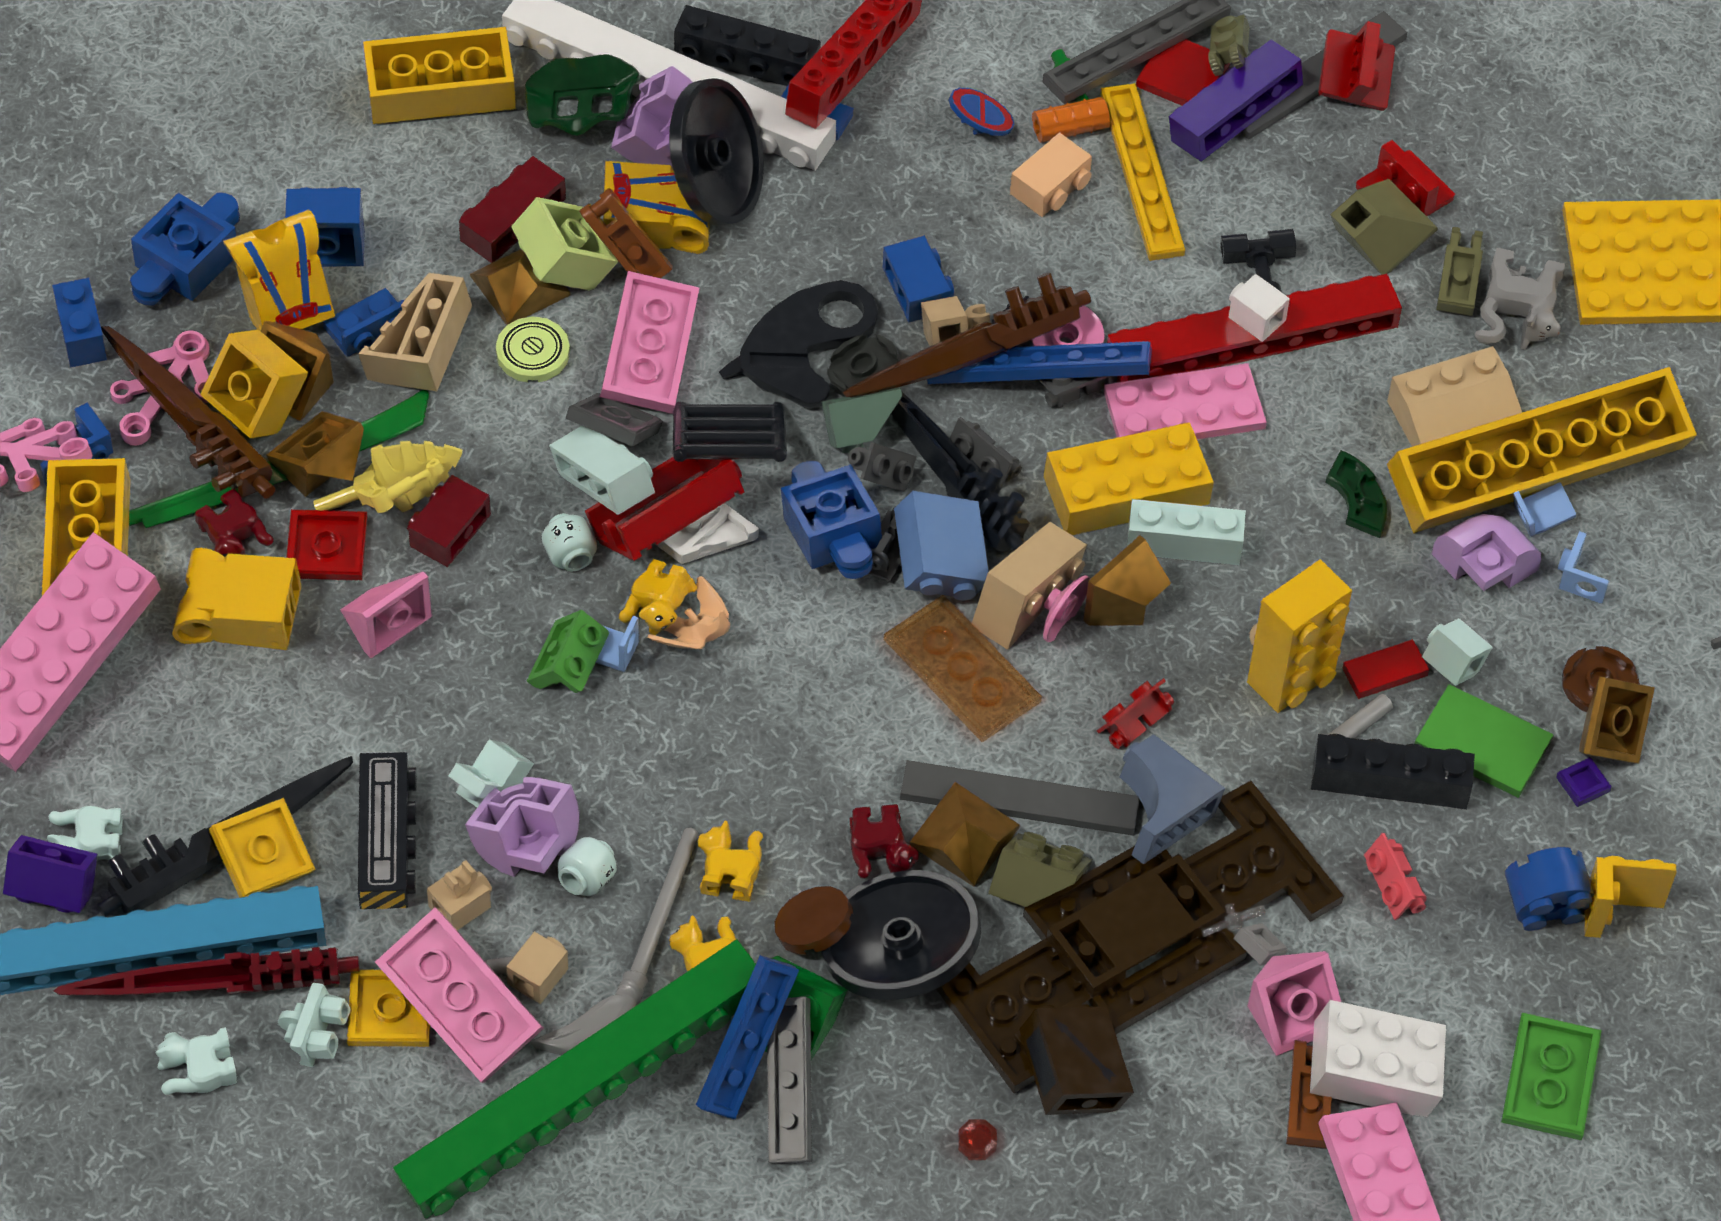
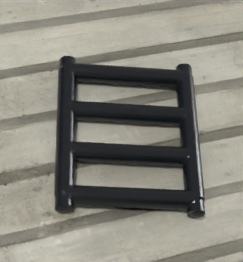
[673,402,787,462]

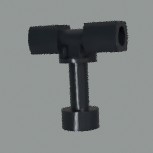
[1220,229,1296,292]

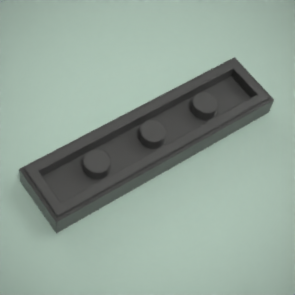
[767,997,812,1164]

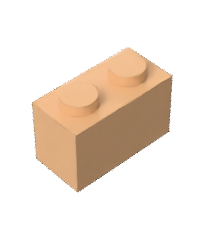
[1010,132,1092,217]

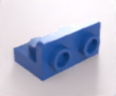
[323,288,404,357]

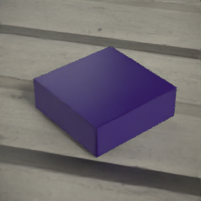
[1556,757,1612,807]

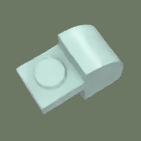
[449,739,534,808]

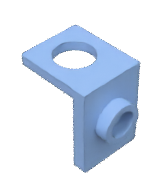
[1513,482,1576,537]
[1558,531,1609,604]
[596,616,639,672]

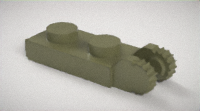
[1208,14,1250,76]
[1436,227,1483,316]

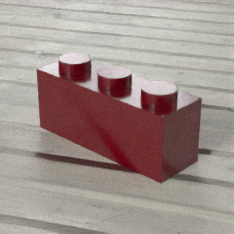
[459,156,566,263]

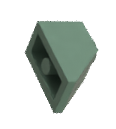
[822,387,902,453]

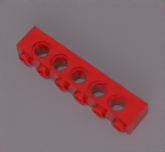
[785,0,922,129]

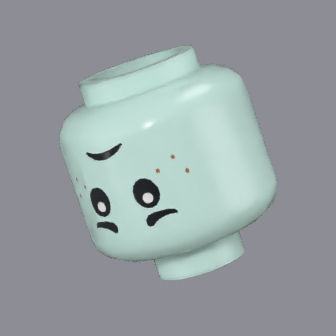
[542,513,597,572]
[557,837,617,896]

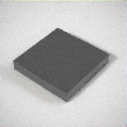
[565,393,663,447]

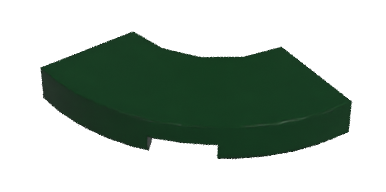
[1325,450,1387,538]

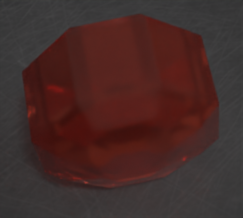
[958,1119,997,1160]

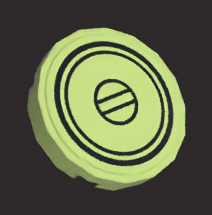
[496,316,570,382]

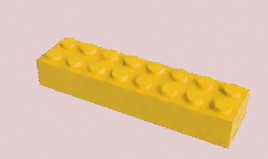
[1387,367,1697,533]

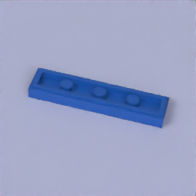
[696,955,799,1119]

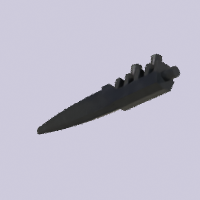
[891,392,1030,551]
[97,756,353,917]

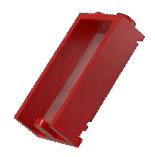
[585,457,745,561]

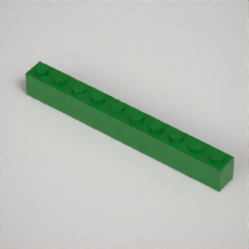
[393,939,756,1219]

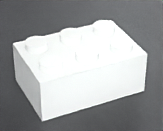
[1310,1000,1446,1117]

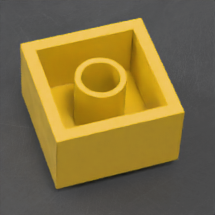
[200,329,309,438]

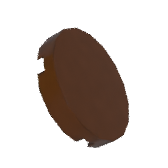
[1562,646,1640,712]
[774,886,853,954]

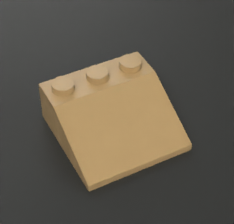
[1387,346,1522,447]

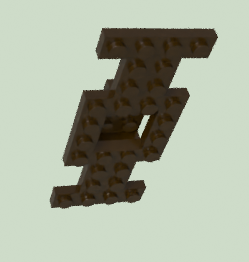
[936,780,1344,1093]

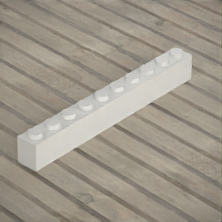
[502,0,836,171]

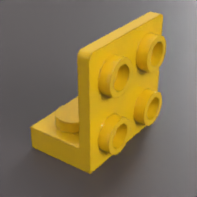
[1584,856,1677,938]

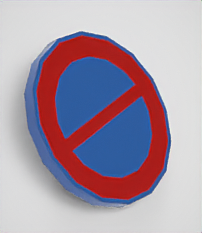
[948,87,1015,136]

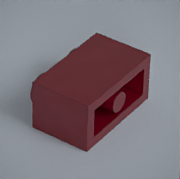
[407,475,491,567]

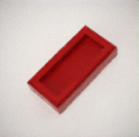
[1342,639,1430,699]

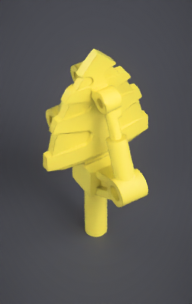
[313,441,463,513]

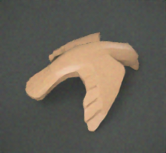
[647,576,730,649]

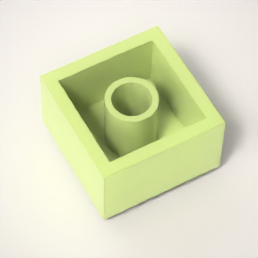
[511,197,618,290]

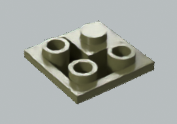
[1330,179,1438,275]
[988,832,1093,907]

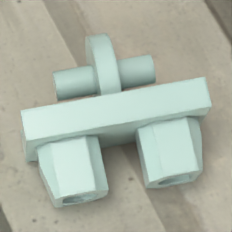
[278,983,350,1067]

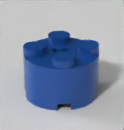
[1505,847,1594,931]

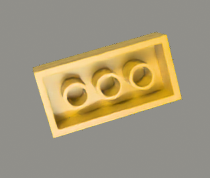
[363,27,516,124]
[1043,422,1214,535]
[42,458,130,596]
[1247,559,1352,713]

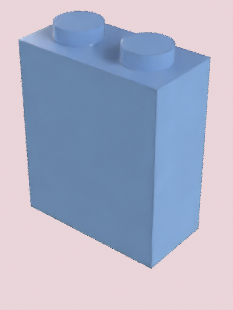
[894,491,989,600]

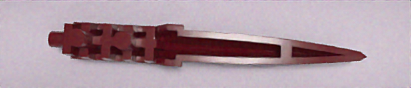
[53,947,360,995]

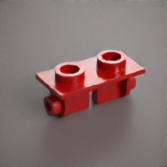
[1097,678,1174,749]

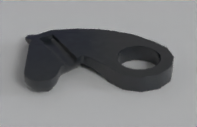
[719,280,878,409]

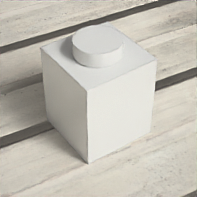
[1228,274,1290,342]

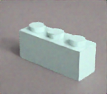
[549,426,655,515]
[1127,499,1246,565]

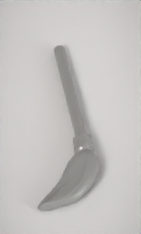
[531,827,699,1055]

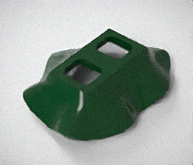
[525,54,641,136]

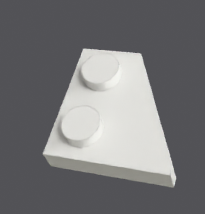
[654,503,759,564]

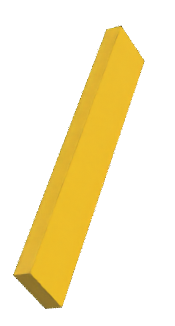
[1100,83,1185,261]

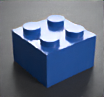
[285,187,365,267]

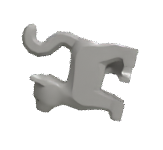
[1475,248,1565,350]

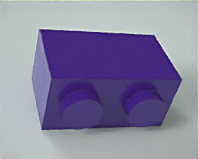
[3,835,98,913]

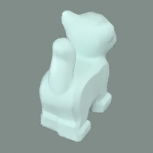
[47,805,123,861]
[156,1027,237,1095]

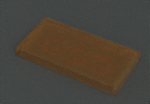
[883,595,1042,742]

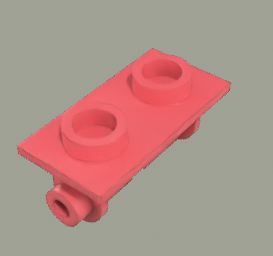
[1364,833,1427,920]

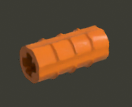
[1032,97,1110,143]

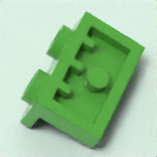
[527,610,609,693]

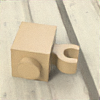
[921,296,990,346]
[427,860,492,930]

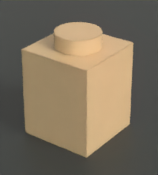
[506,931,568,1004]

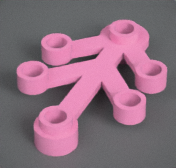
[110,331,210,446]
[0,418,93,492]

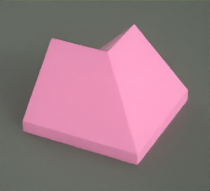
[340,572,432,658]
[1247,951,1341,1056]

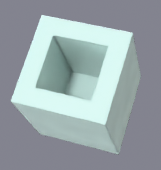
[1422,618,1493,686]

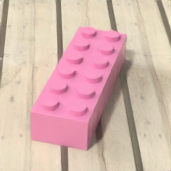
[0,532,161,772]

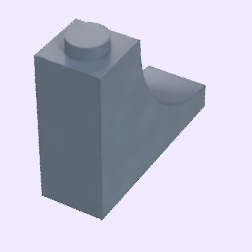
[1120,734,1225,864]

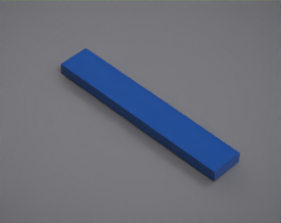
[927,341,1152,384]

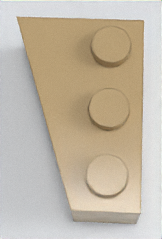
[358,273,472,391]
[971,522,1087,650]

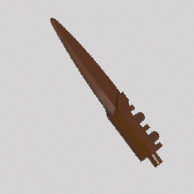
[843,273,1091,398]
[101,326,275,499]

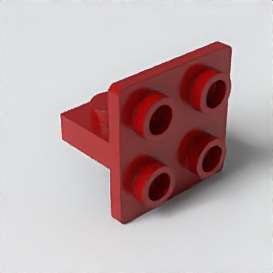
[1318,21,1395,111]
[1356,140,1455,216]

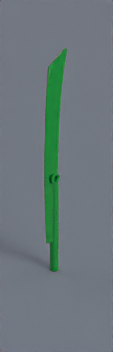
[129,390,429,528]

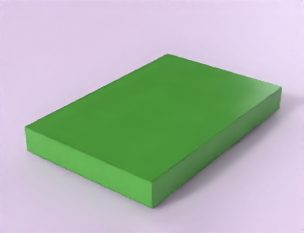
[1414,684,1554,798]
[1501,1013,1602,1140]

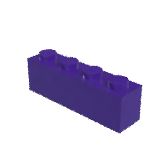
[1169,39,1303,162]

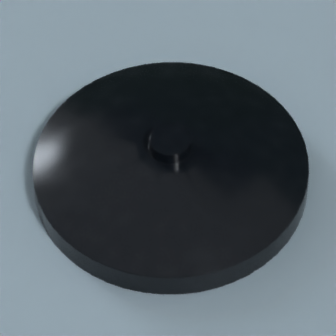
[669,78,764,225]
[822,870,981,1000]

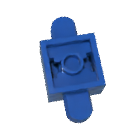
[130,192,240,306]
[781,461,882,579]

